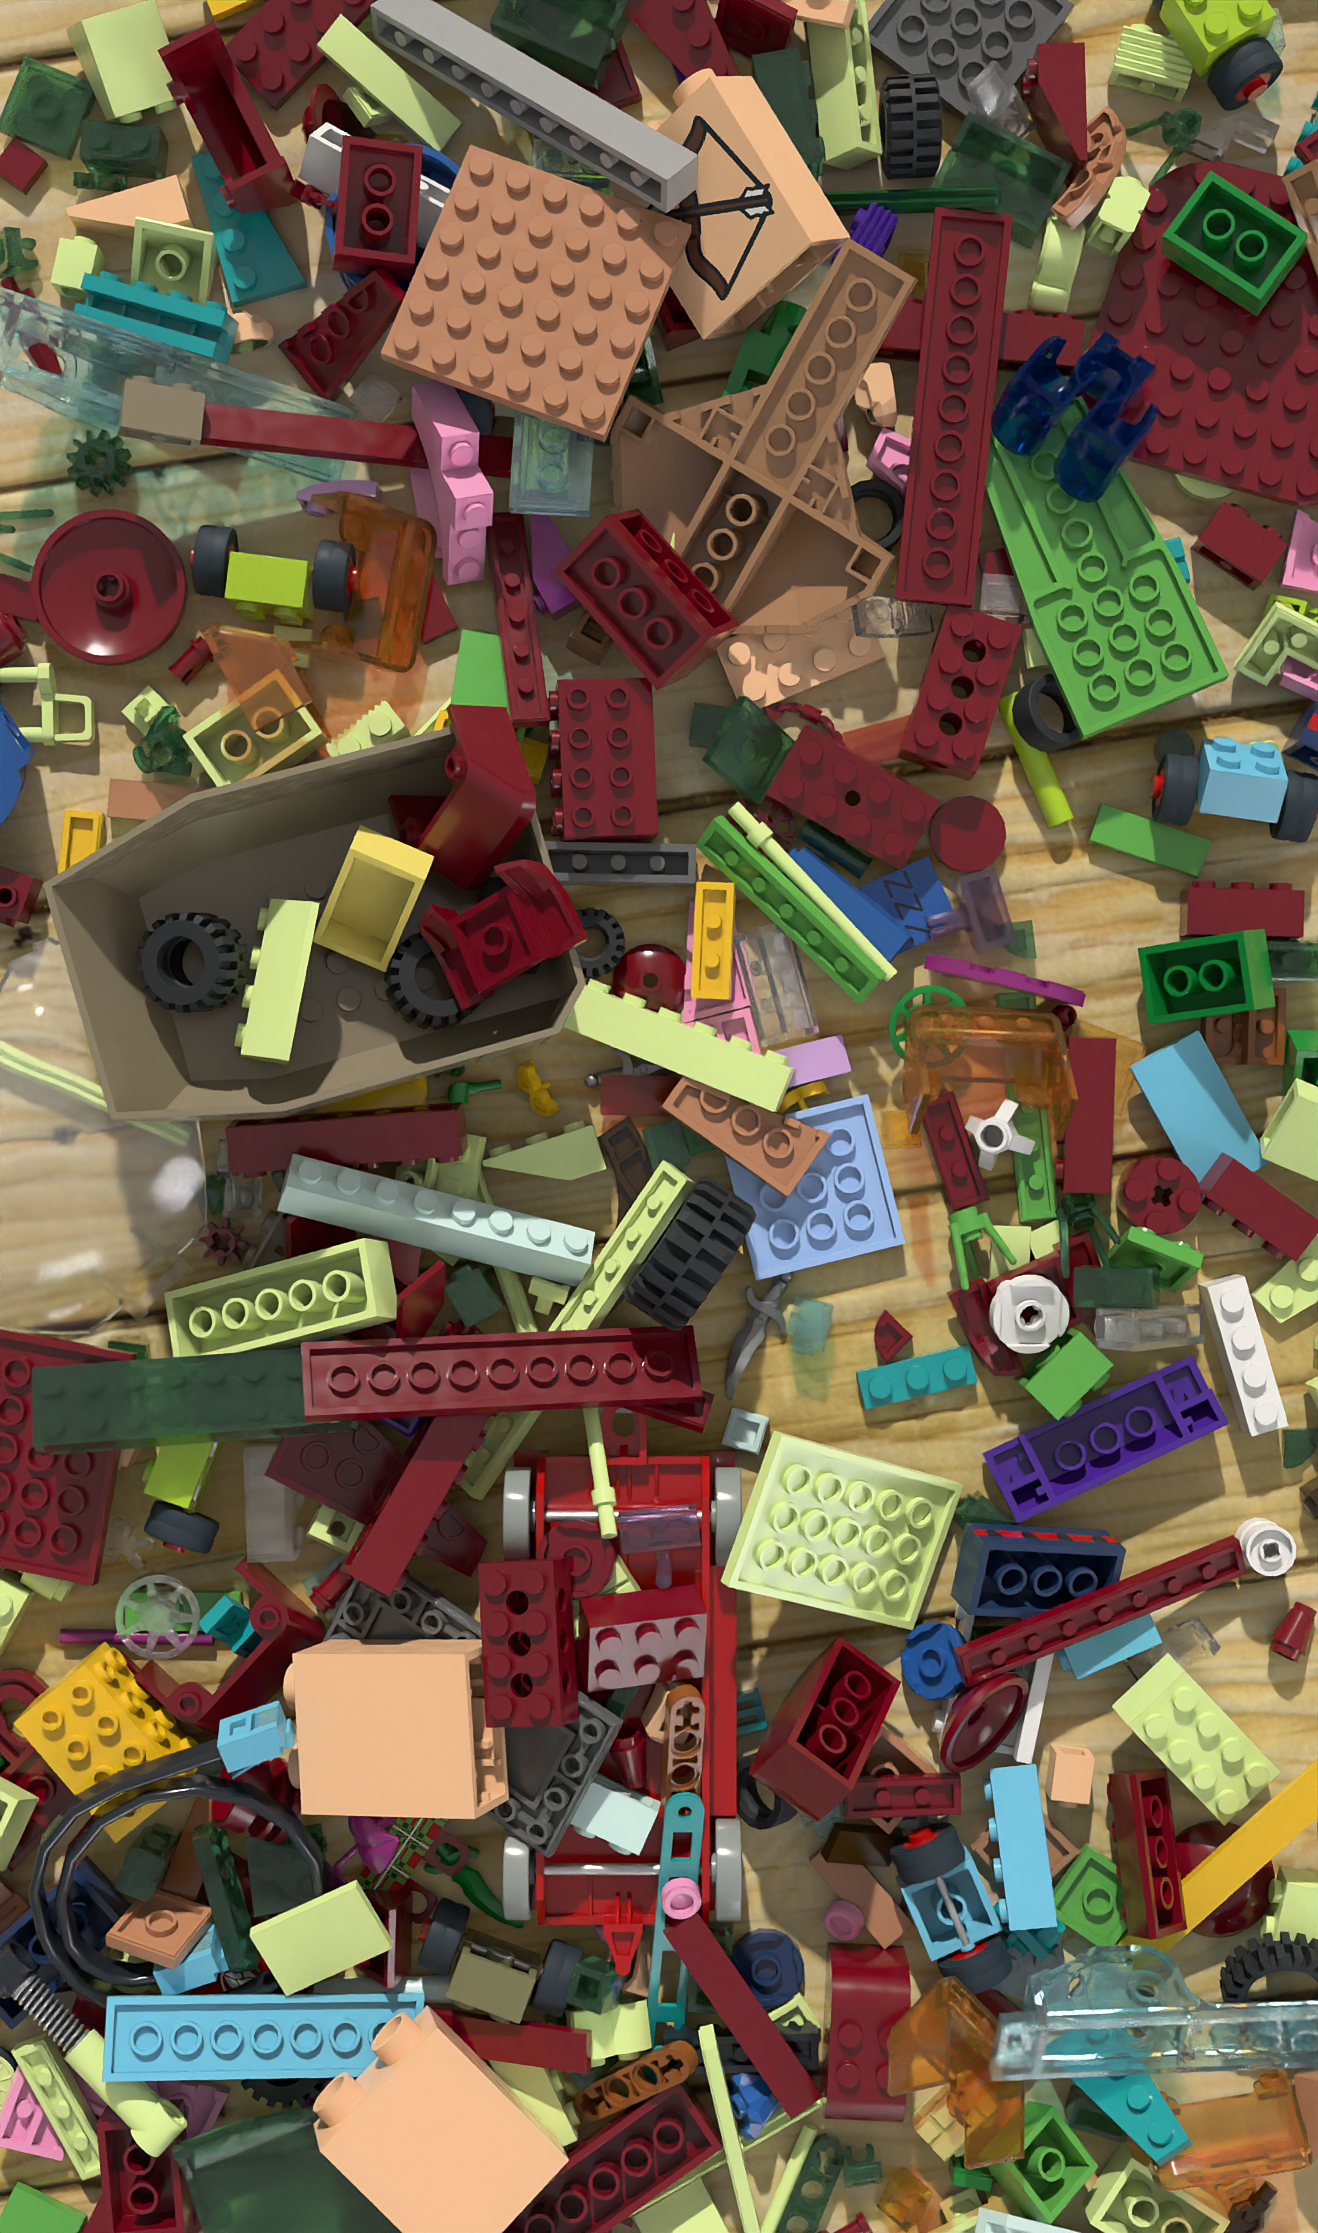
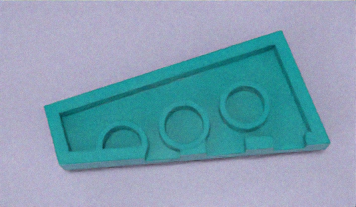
[191,151,308,308]
[1042,2006,1193,2167]

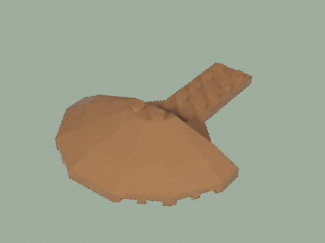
[610,238,918,635]

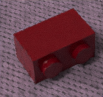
[1190,501,1288,591]

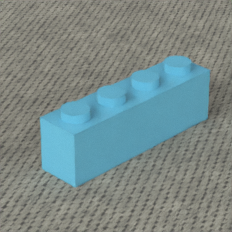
[983,1764,1058,1931]

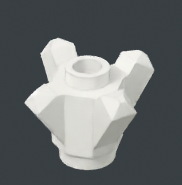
[965,1099,1035,1171]

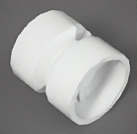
[1235,1518,1296,1576]

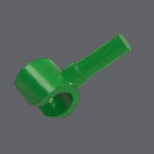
[448,1079,502,1104]

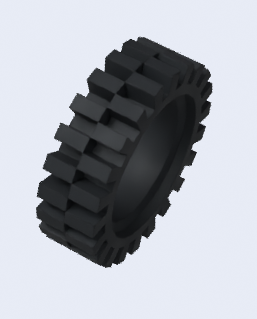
[1219,1931,1318,2048]

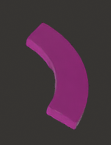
[924,954,1086,1007]

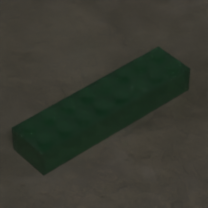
[32,1348,359,1456]

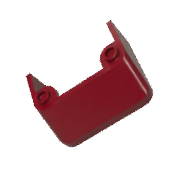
[158,21,299,214]
[388,704,536,890]
[285,1214,445,1340]
[133,1553,326,1736]

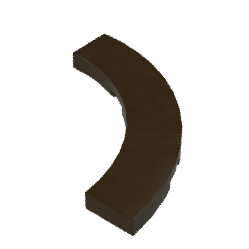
[598,1116,654,1318]

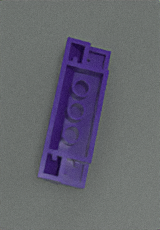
[982,1355,1229,1524]

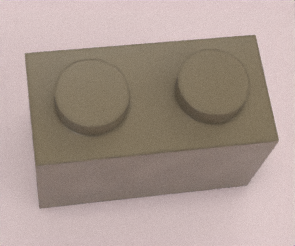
[117,376,206,450]

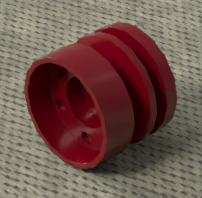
[211,1757,301,1844]

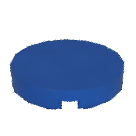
[900,1622,967,1701]

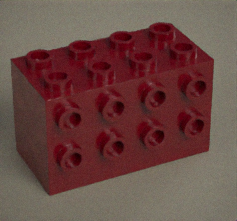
[547,677,658,843]

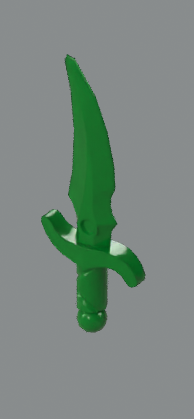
[423,1843,523,1929]

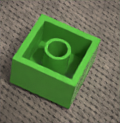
[1014,1328,1113,1420]
[980,2101,1099,2225]

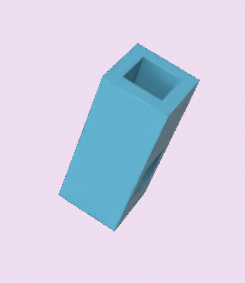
[1055,1613,1162,1680]

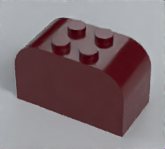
[749,1636,901,1823]
[820,1942,911,2123]

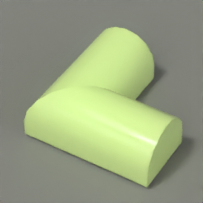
[1233,601,1318,686]

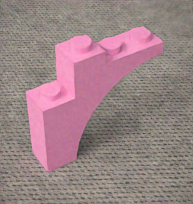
[411,380,494,586]

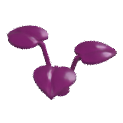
[322,1816,399,1893]

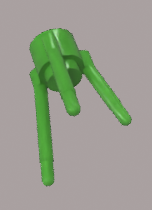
[948,1207,1017,1291]

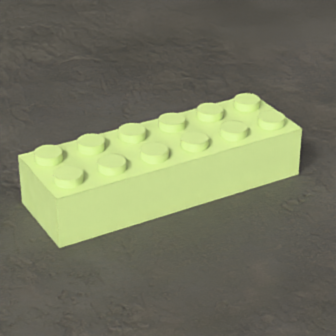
[164,1238,397,1371]

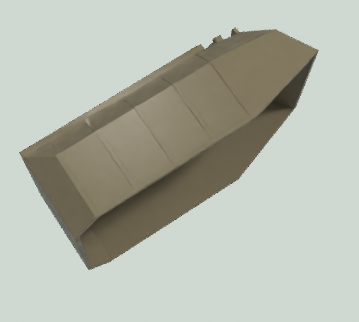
[43,726,586,1122]

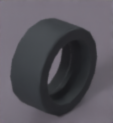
[851,479,904,552]
[1012,674,1081,752]
[737,1752,798,1830]

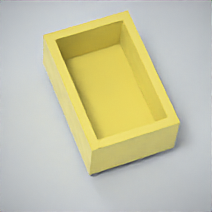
[312,825,434,972]

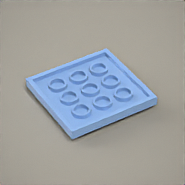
[725,1094,905,1281]

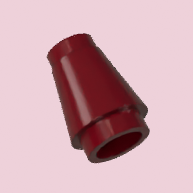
[1269,1601,1317,1663]
[609,1726,647,1789]

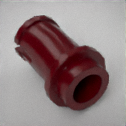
[168,636,217,686]
[309,1562,354,1613]

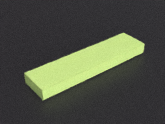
[316,14,462,152]
[11,2032,101,2181]

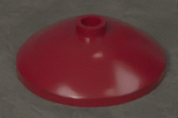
[940,1673,1029,1773]
[1176,1821,1275,1938]

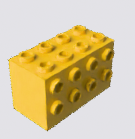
[13,1642,198,1843]

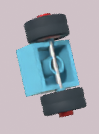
[1150,737,1318,843]
[890,1822,1013,1997]

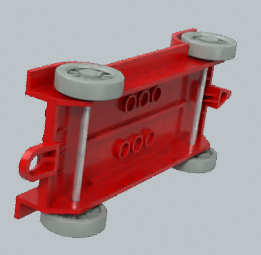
[503,1407,742,1976]

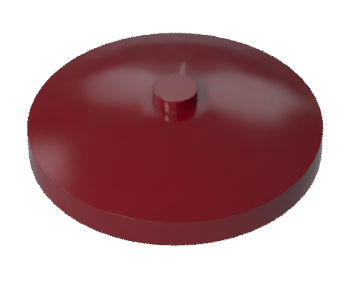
[31,509,188,666]

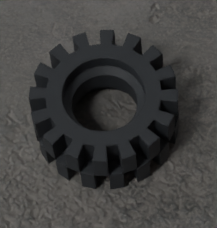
[576,907,625,978]

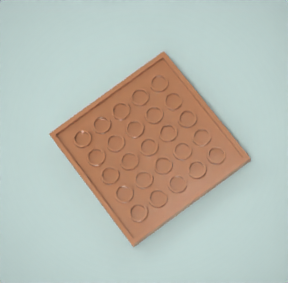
[380,145,692,442]

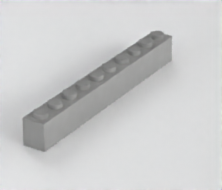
[370,0,699,213]

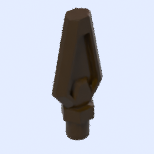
[1224,2180,1278,2233]

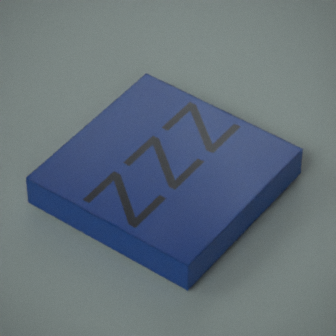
[858,856,960,954]

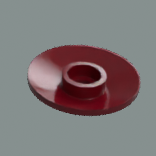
[613,944,686,1013]

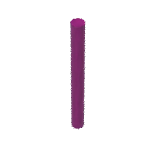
[59,1629,215,1646]

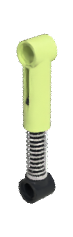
[0,1940,187,2157]

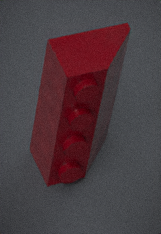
[1107,1768,1187,1940]

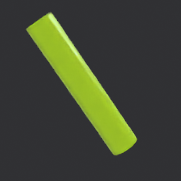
[997,691,1074,829]

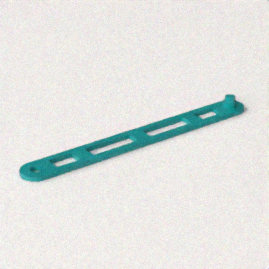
[642,1792,705,2083]

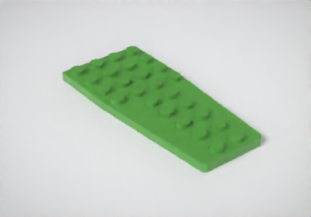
[985,376,1229,740]

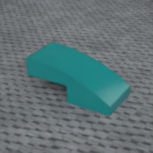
[198,1595,264,1658]

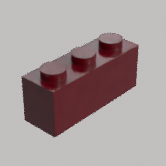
[1179,881,1305,940]
[1199,1152,1318,1262]

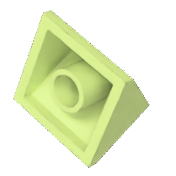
[130,216,218,306]

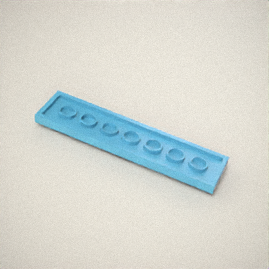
[102,1992,424,2082]

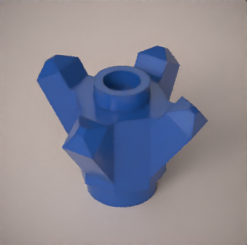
[727,2072,780,2140]

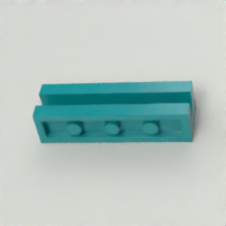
[72,271,239,368]

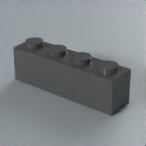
[545,841,696,888]

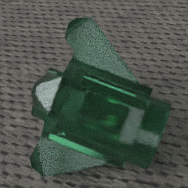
[133,705,195,777]

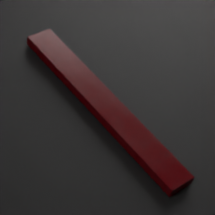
[200,403,514,479]
[953,1535,1247,1688]

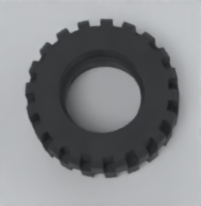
[623,1177,756,1330]

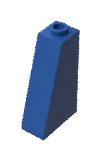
[782,847,914,963]

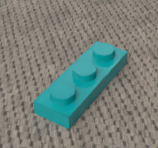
[856,1344,978,1410]

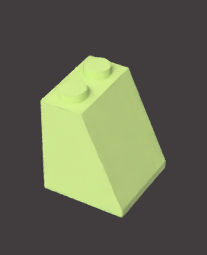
[66,0,179,125]

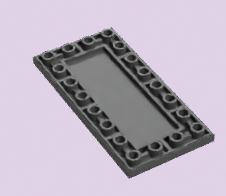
[322,1575,624,1858]

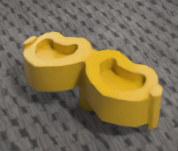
[517,1060,561,1117]
[772,1079,830,1115]

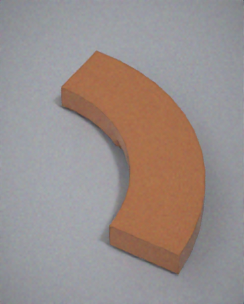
[1050,106,1127,230]

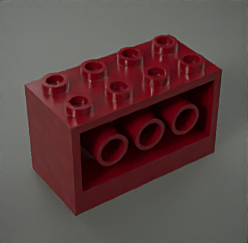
[553,508,740,690]

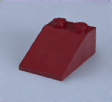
[1021,42,1088,189]
[332,135,423,281]

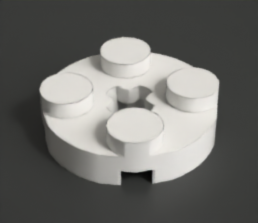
[989,1275,1069,1354]

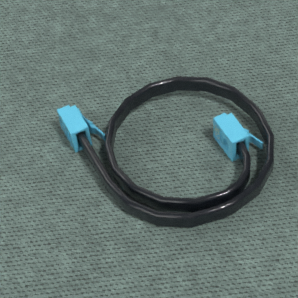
[28,1700,327,2010]

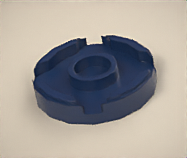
[729,1928,804,2008]

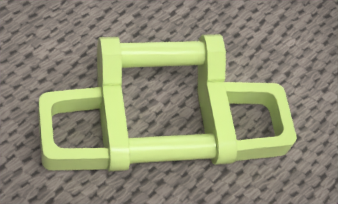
[0,663,95,746]

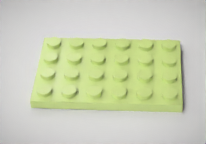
[720,1431,964,1630]

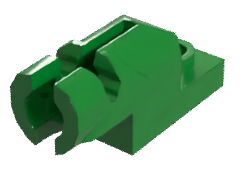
[722,300,807,397]

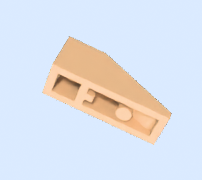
[66,175,196,239]

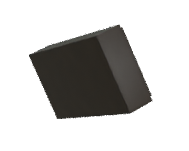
[820,1822,904,1867]

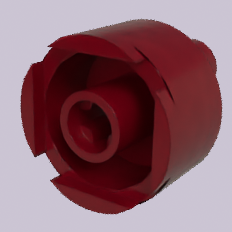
[1116,1157,1202,1235]

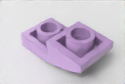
[296,480,382,518]
[764,1034,851,1088]

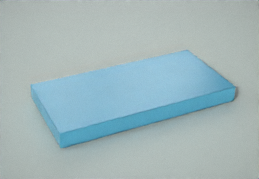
[1128,1029,1270,1201]

